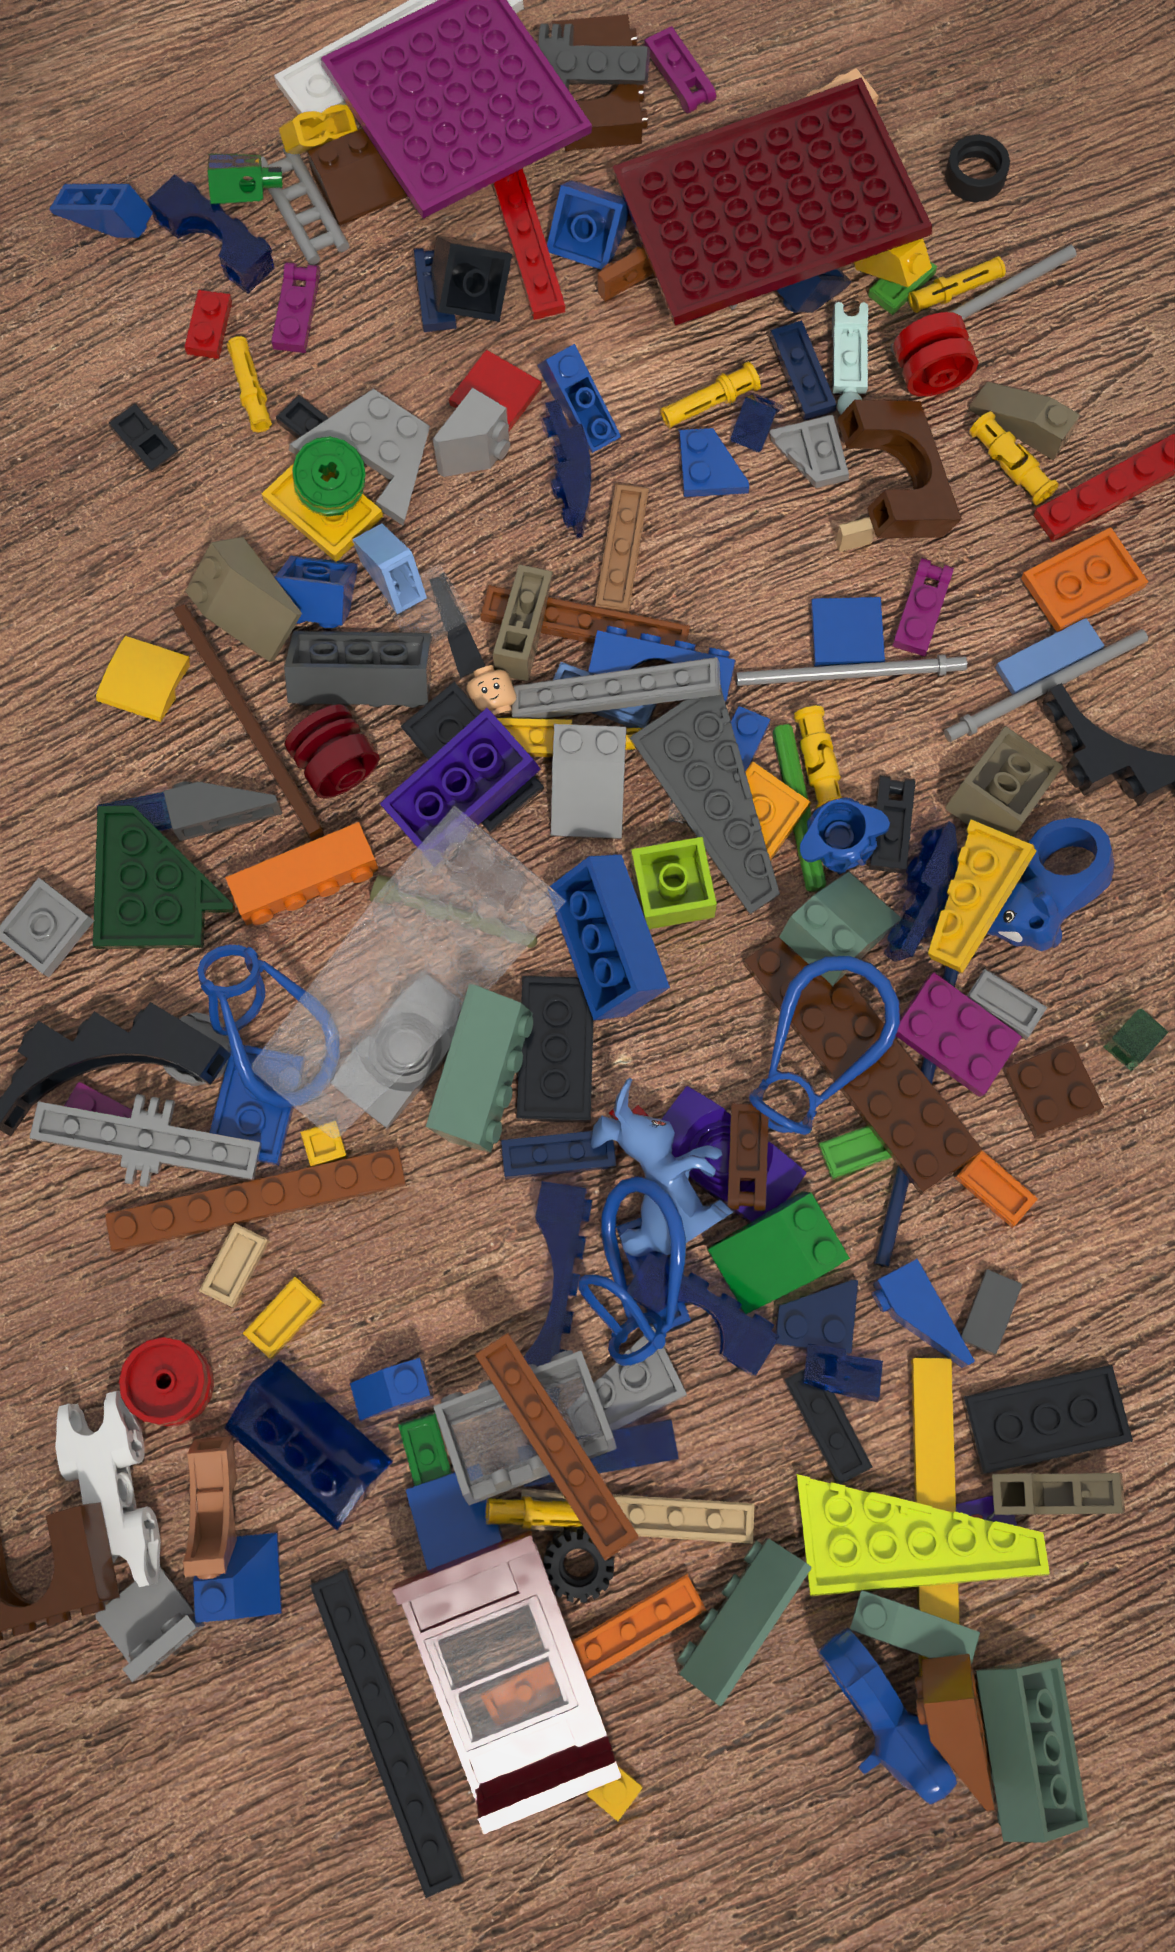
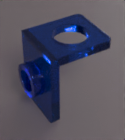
[730,393,783,452]

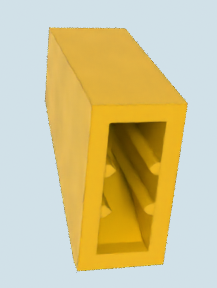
[854,238,932,287]

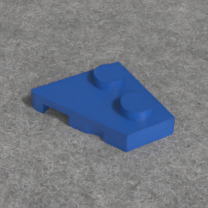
[679,428,749,497]

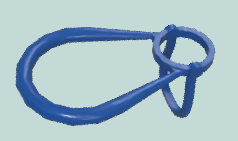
[749,956,900,1135]

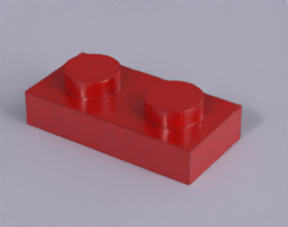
[184,290,232,359]

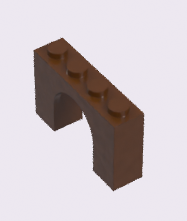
[552,14,648,151]
[837,399,962,539]
[0,1502,120,1641]

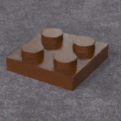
[1003,1041,1104,1138]

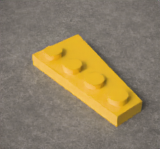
[928,819,1036,973]

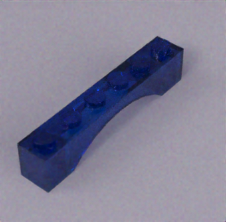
[502,1181,593,1412]

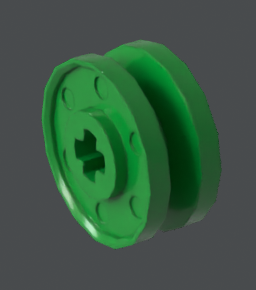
[292,436,366,517]

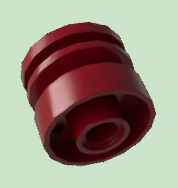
[284,704,380,799]

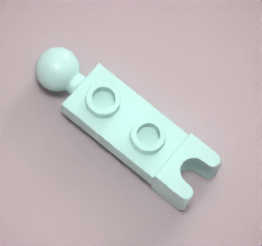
[832,302,868,415]

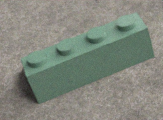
[426,984,533,1153]
[676,1538,812,1707]
[976,1658,1089,1843]

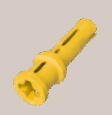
[660,361,761,429]

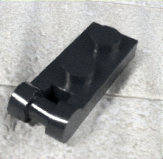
[869,775,915,874]

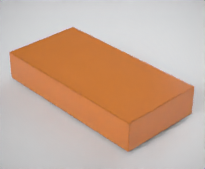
[955,1151,1038,1228]

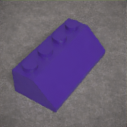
[380,708,541,864]

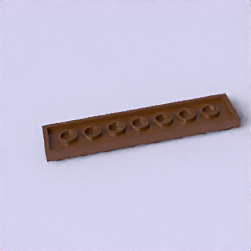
[744,936,983,1195]

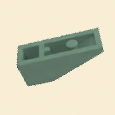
[850,1590,980,1664]

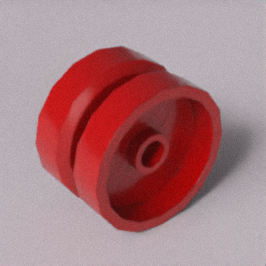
[893,312,979,397]
[119,1337,215,1427]

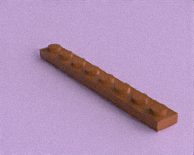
[105,1147,407,1253]

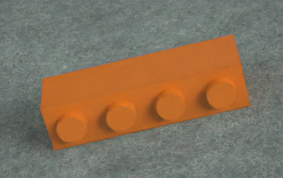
[225,822,379,926]

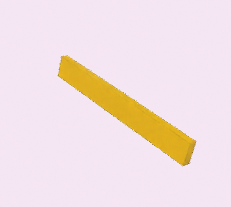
[911,1358,959,1676]

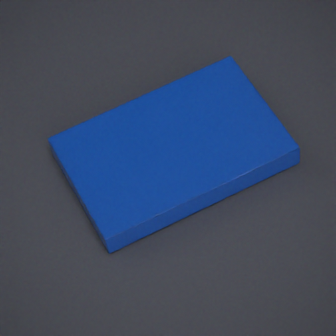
[209,1045,305,1166]

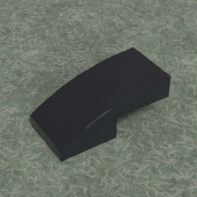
[109,403,178,473]

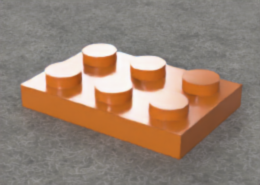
[1021,527,1148,632]

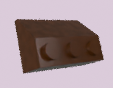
[307,128,408,226]

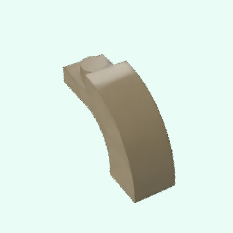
[992,1473,1125,1515]

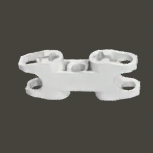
[55,1391,161,1587]

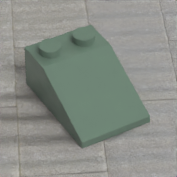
[779,872,902,986]

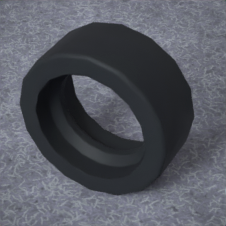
[945,134,1010,202]

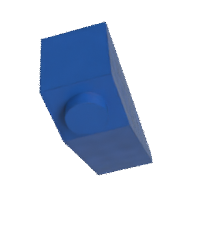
[49,184,153,238]
[872,1259,975,1368]

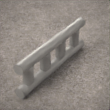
[261,149,350,265]

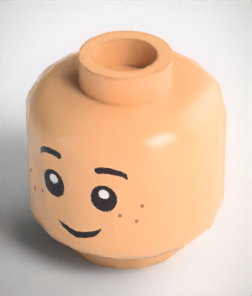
[466,665,516,718]

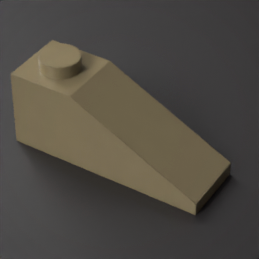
[969,381,1080,461]
[493,565,553,681]

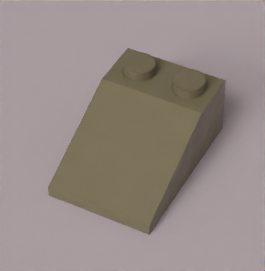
[185,537,302,662]
[945,726,1063,836]

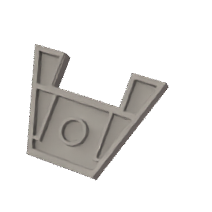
[289,389,430,525]

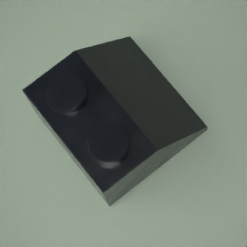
[431,236,512,322]

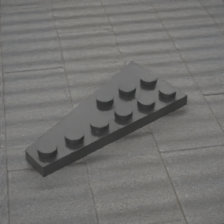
[629,685,780,915]

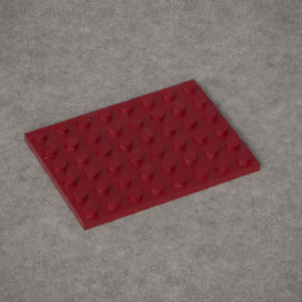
[612,77,932,326]

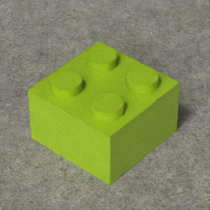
[631,837,717,929]

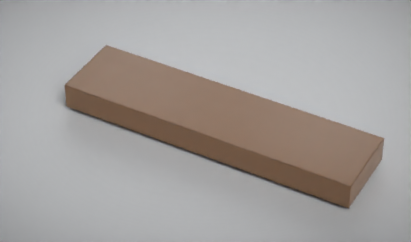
[595,484,649,613]

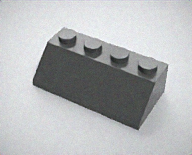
[284,631,432,708]

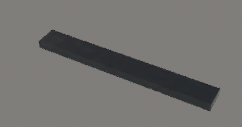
[310,1569,464,1898]

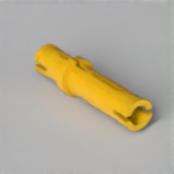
[908,256,1006,313]
[227,336,272,433]
[485,1496,583,1529]

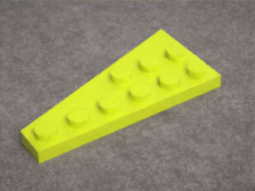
[797,1474,1050,1596]

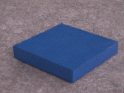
[811,597,885,667]

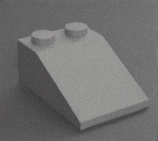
[551,724,626,839]

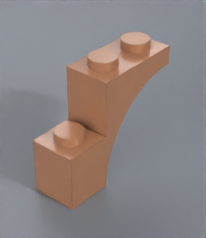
[183,1436,237,1579]

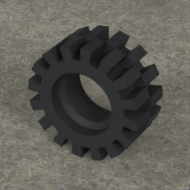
[543,1526,614,1603]

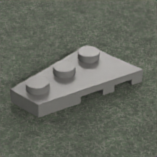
[566,1325,687,1440]

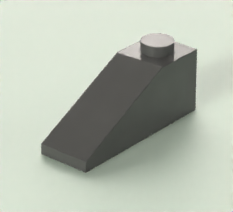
[163,781,283,841]

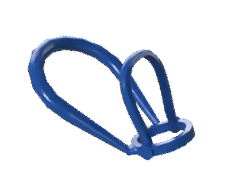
[197,945,340,1108]
[578,1176,686,1366]

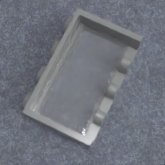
[433,1350,617,1505]

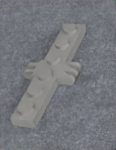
[29,1094,262,1187]

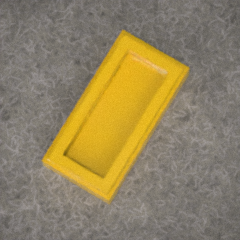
[243,1277,324,1360]

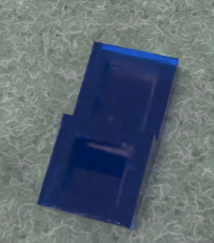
[804,1344,883,1402]

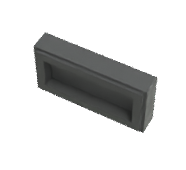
[960,1269,1023,1356]

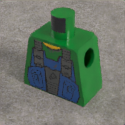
[207,154,283,204]

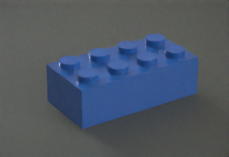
[547,854,670,1021]

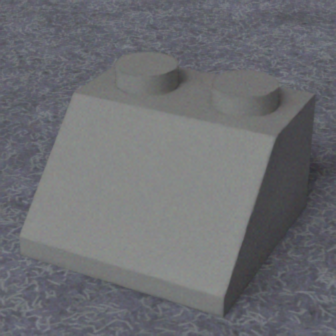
[433,388,510,477]

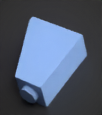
[352,524,427,614]

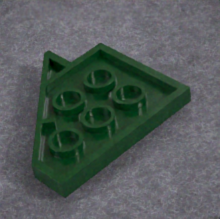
[93,806,235,949]

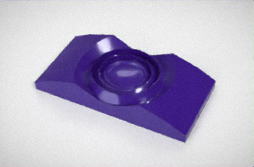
[661,1086,807,1223]

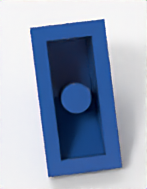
[350,1358,434,1421]

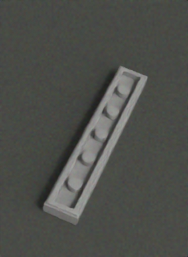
[512,657,721,719]

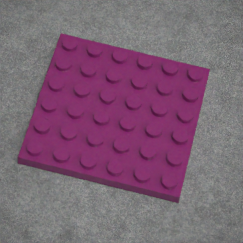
[321,0,592,219]

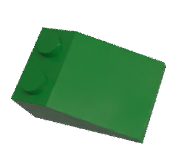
[707,1191,850,1315]

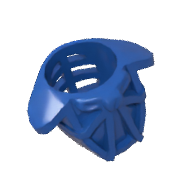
[800,797,890,874]

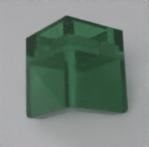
[1103,1009,1169,1071]

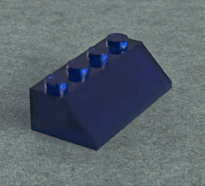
[224,1359,393,1531]

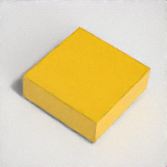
[300,1121,347,1167]

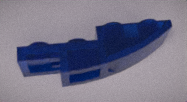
[542,399,592,539]
[884,821,957,962]

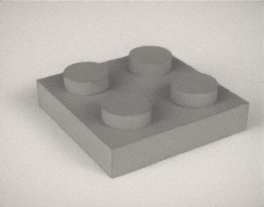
[0,877,95,977]

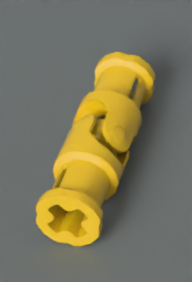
[969,411,1059,506]
[794,705,842,809]

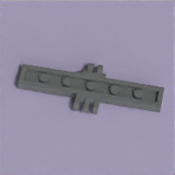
[538,24,650,90]

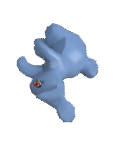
[591,1078,735,1257]

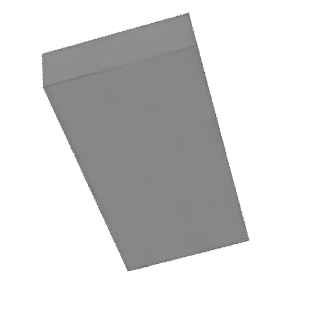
[967,969,1047,1040]

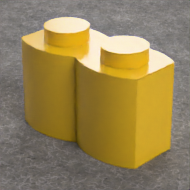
[279,104,357,154]

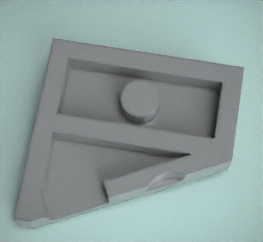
[770,415,849,488]

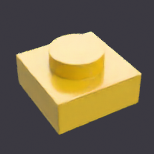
[586,1765,643,1821]

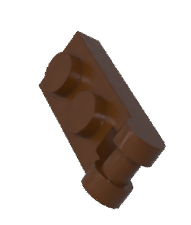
[728,1103,769,1211]

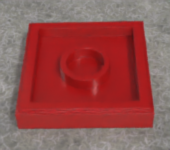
[449,350,542,432]

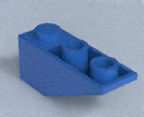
[537,344,621,453]

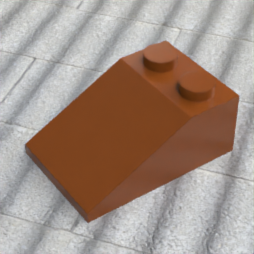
[915,1654,995,1811]

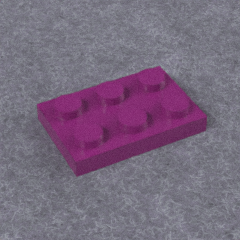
[896,972,1022,1097]

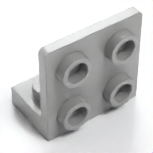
[95,1566,205,1682]

